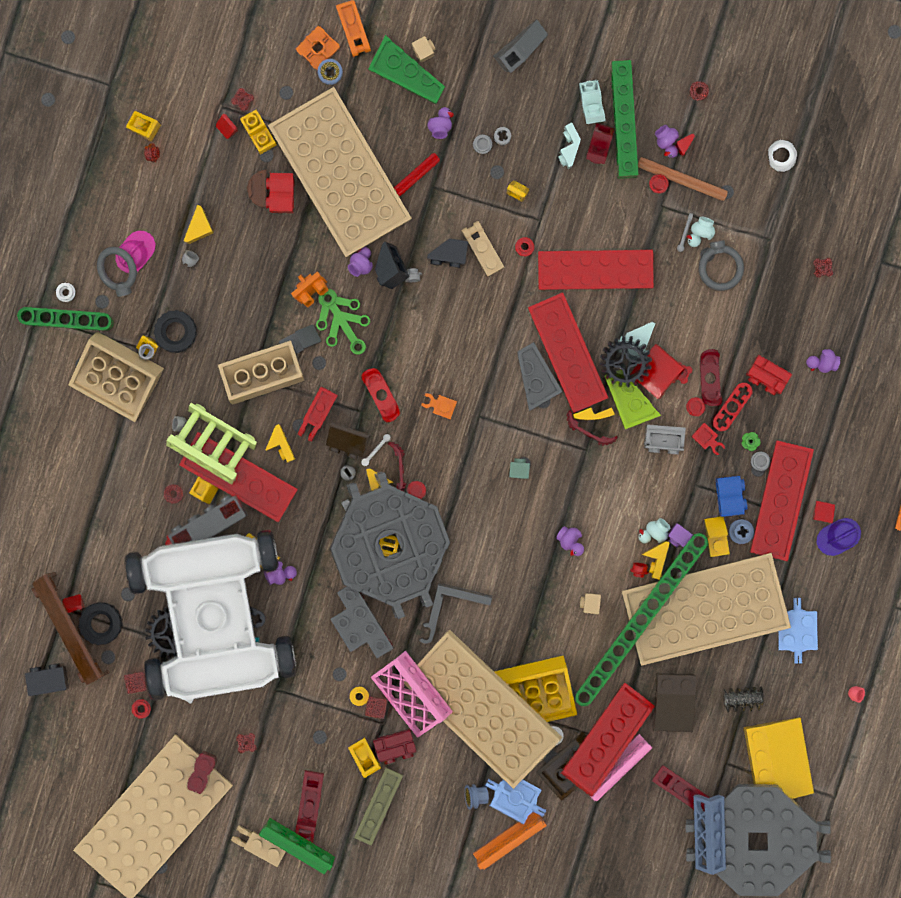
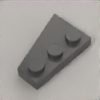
[517,342,562,411]

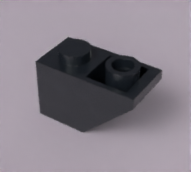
[427,239,468,268]

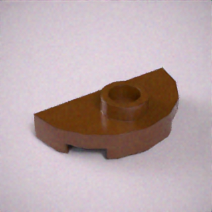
[247,170,267,208]

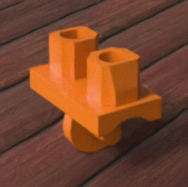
[291,272,328,307]

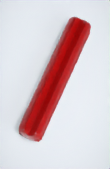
[394,153,440,196]

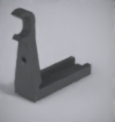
[419,583,492,644]

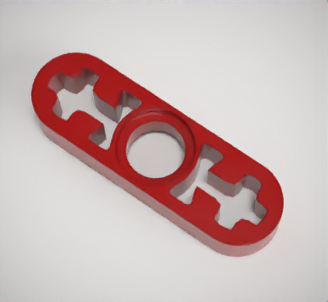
[712,383,752,431]

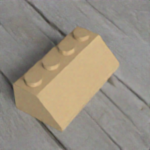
[218,341,305,405]

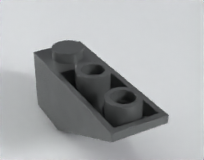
[493,19,548,73]

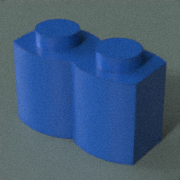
[715,476,747,517]

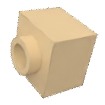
[411,36,436,63]
[580,593,601,614]

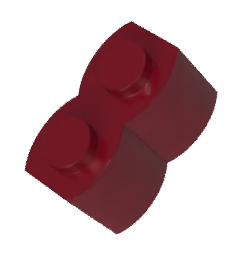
[187,751,217,794]

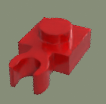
[691,423,725,455]

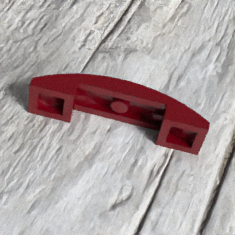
[651,765,710,812]
[295,770,324,843]

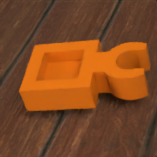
[421,393,457,420]

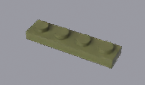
[354,767,403,846]

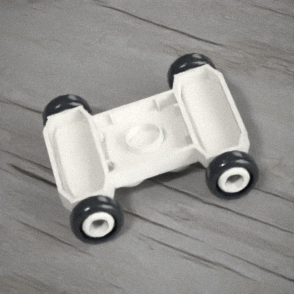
[125,530,297,700]

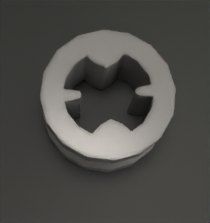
[494,127,511,145]

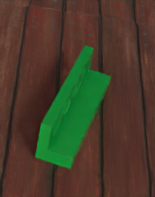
[259,817,335,875]

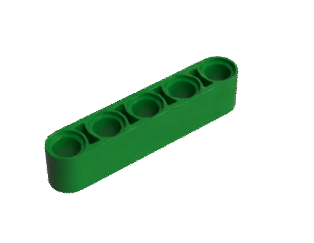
[17,307,114,331]

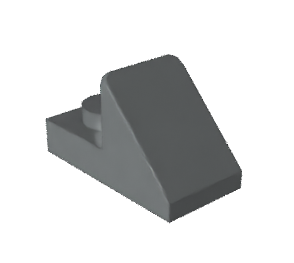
[279,324,322,354]

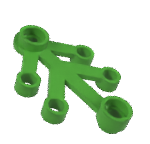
[316,289,370,355]

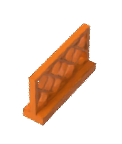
[473,812,547,870]

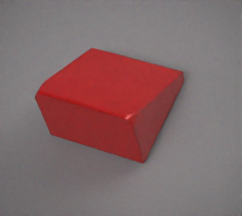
[216,114,238,139]
[675,134,695,157]
[812,501,835,523]
[62,594,85,613]

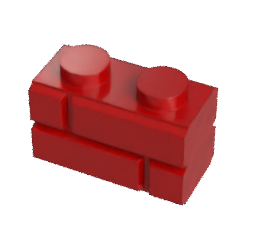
[746,355,792,396]

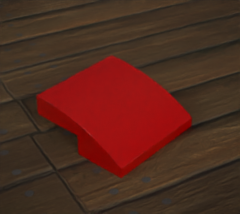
[630,344,685,399]

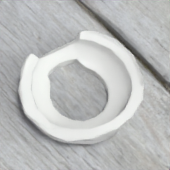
[768,140,797,172]

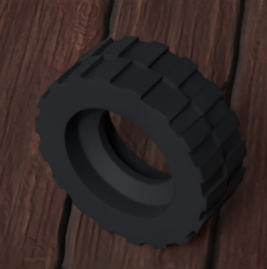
[153,310,197,353]
[78,602,123,645]

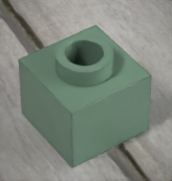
[509,459,530,479]

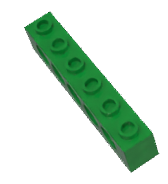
[611,60,638,179]

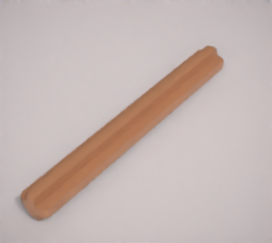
[638,157,728,201]

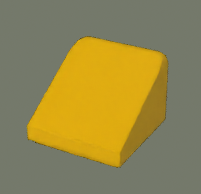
[189,477,218,504]

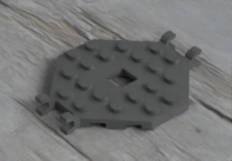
[330,472,450,619]
[686,784,831,896]

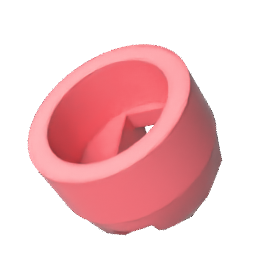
[848,686,865,703]

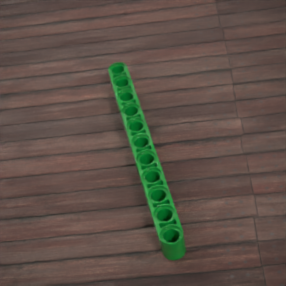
[575,533,708,706]

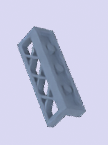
[694,795,726,875]

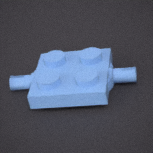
[778,598,818,663]
[485,779,546,824]

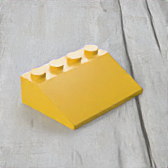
[495,655,577,722]
[744,717,814,799]

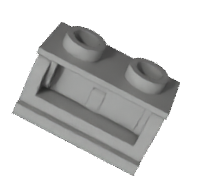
[644,425,686,454]

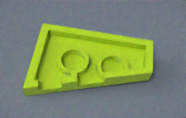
[604,369,661,429]

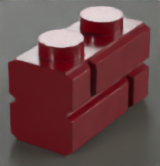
[373,729,417,765]

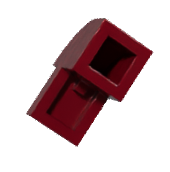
[586,123,614,164]

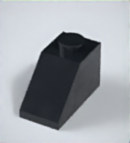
[375,242,409,289]

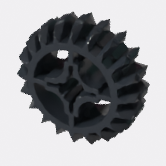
[600,336,652,388]
[145,607,178,659]

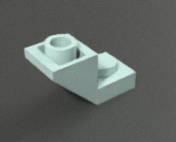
[579,80,605,124]
[558,123,581,169]

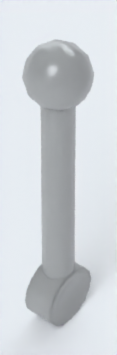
[677,213,693,252]

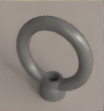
[699,240,744,291]
[97,247,137,297]

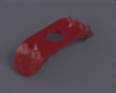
[700,349,722,406]
[566,410,618,446]
[388,442,406,492]

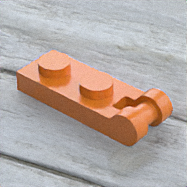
[336,0,371,57]

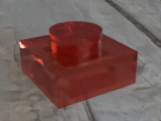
[124,671,147,694]
[365,696,388,719]

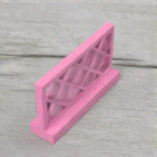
[371,651,453,738]
[591,734,652,801]

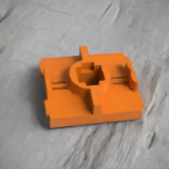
[296,26,340,71]

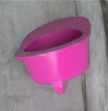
[116,231,156,273]

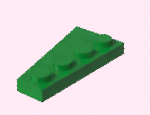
[368,35,445,105]

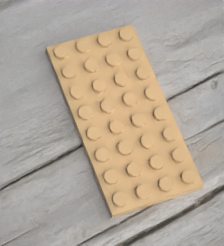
[268,87,412,258]
[622,553,791,666]
[404,630,563,789]
[73,734,233,898]

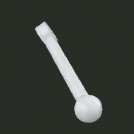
[361,434,391,466]

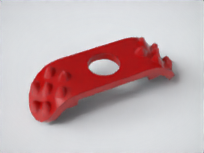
[361,368,400,422]

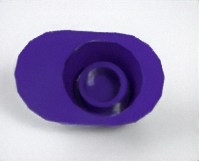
[817,518,861,556]

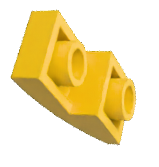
[240,110,277,155]

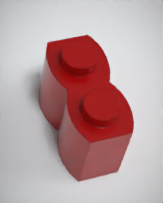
[266,173,294,213]

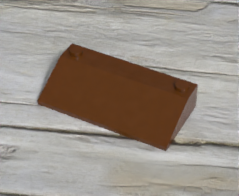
[32,572,109,685]

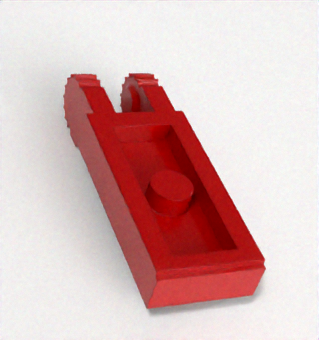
[297,387,338,442]

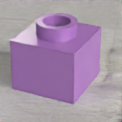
[668,523,692,548]

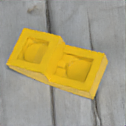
[572,408,615,420]

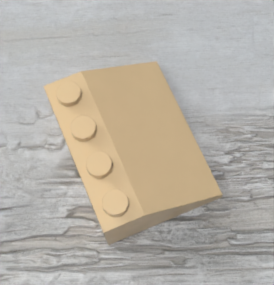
[68,331,164,422]

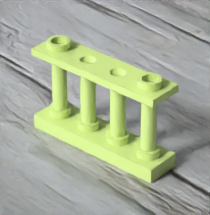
[166,403,257,485]

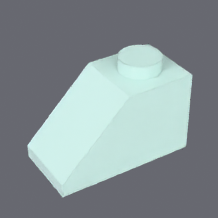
[619,322,655,357]

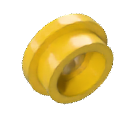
[350,687,369,706]

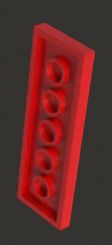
[538,250,654,290]
[528,293,608,413]
[179,432,298,523]
[750,440,814,561]
[561,683,655,797]

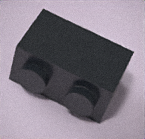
[25,663,69,696]

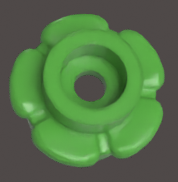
[742,432,760,451]

